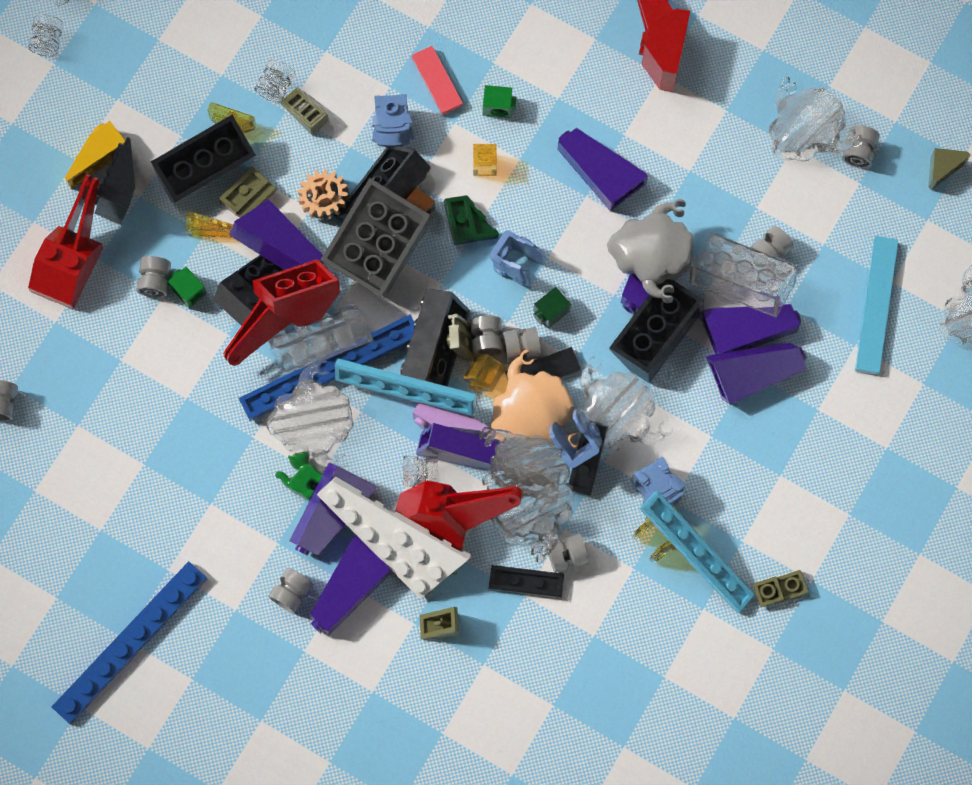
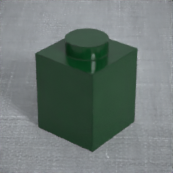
[533,287,571,328]

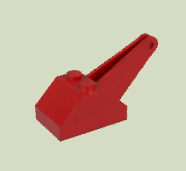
[637,0,690,92]
[28,174,103,310]
[223,259,340,366]
[395,480,523,551]

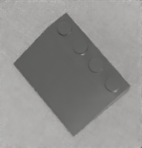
[321,178,434,298]

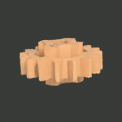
[297,169,349,220]

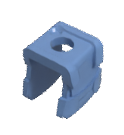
[372,94,414,147]
[490,230,545,286]
[549,408,602,468]
[631,456,686,507]

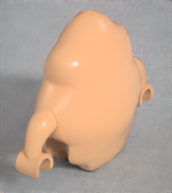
[490,350,578,452]

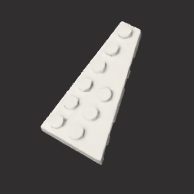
[317,477,471,599]

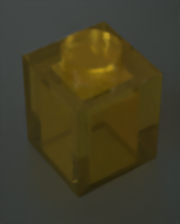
[473,144,497,176]
[463,354,506,393]

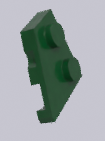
[443,195,499,245]

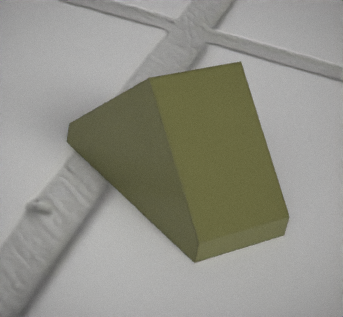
[928,148,971,191]
[420,607,459,640]

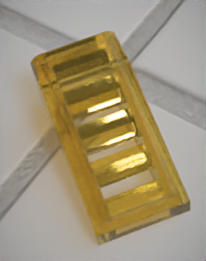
[186,211,233,238]

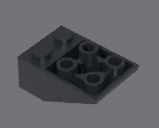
[94,137,135,225]
[213,255,284,326]

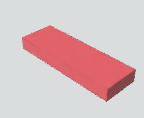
[411,46,463,116]

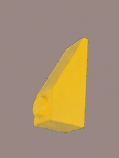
[65,121,125,189]

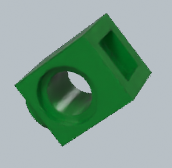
[482,85,517,118]
[168,267,207,308]

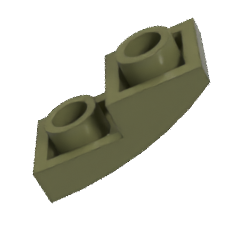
[753,570,809,608]

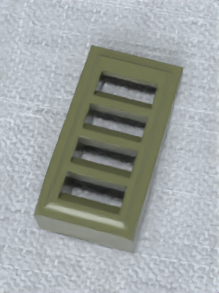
[280,87,329,135]

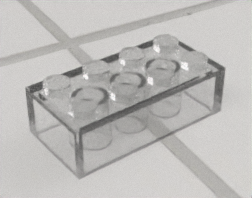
[689,232,798,318]
[268,305,373,375]

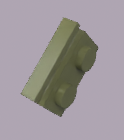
[219,166,277,218]
[447,314,476,361]

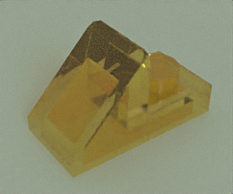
[207,102,256,134]

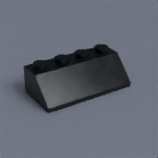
[150,114,256,203]
[334,145,431,222]
[609,279,704,383]
[400,289,470,387]

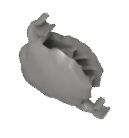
[607,199,693,303]

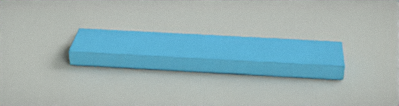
[855,236,898,375]
[335,359,476,416]
[639,491,755,613]

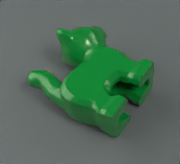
[275,451,323,501]

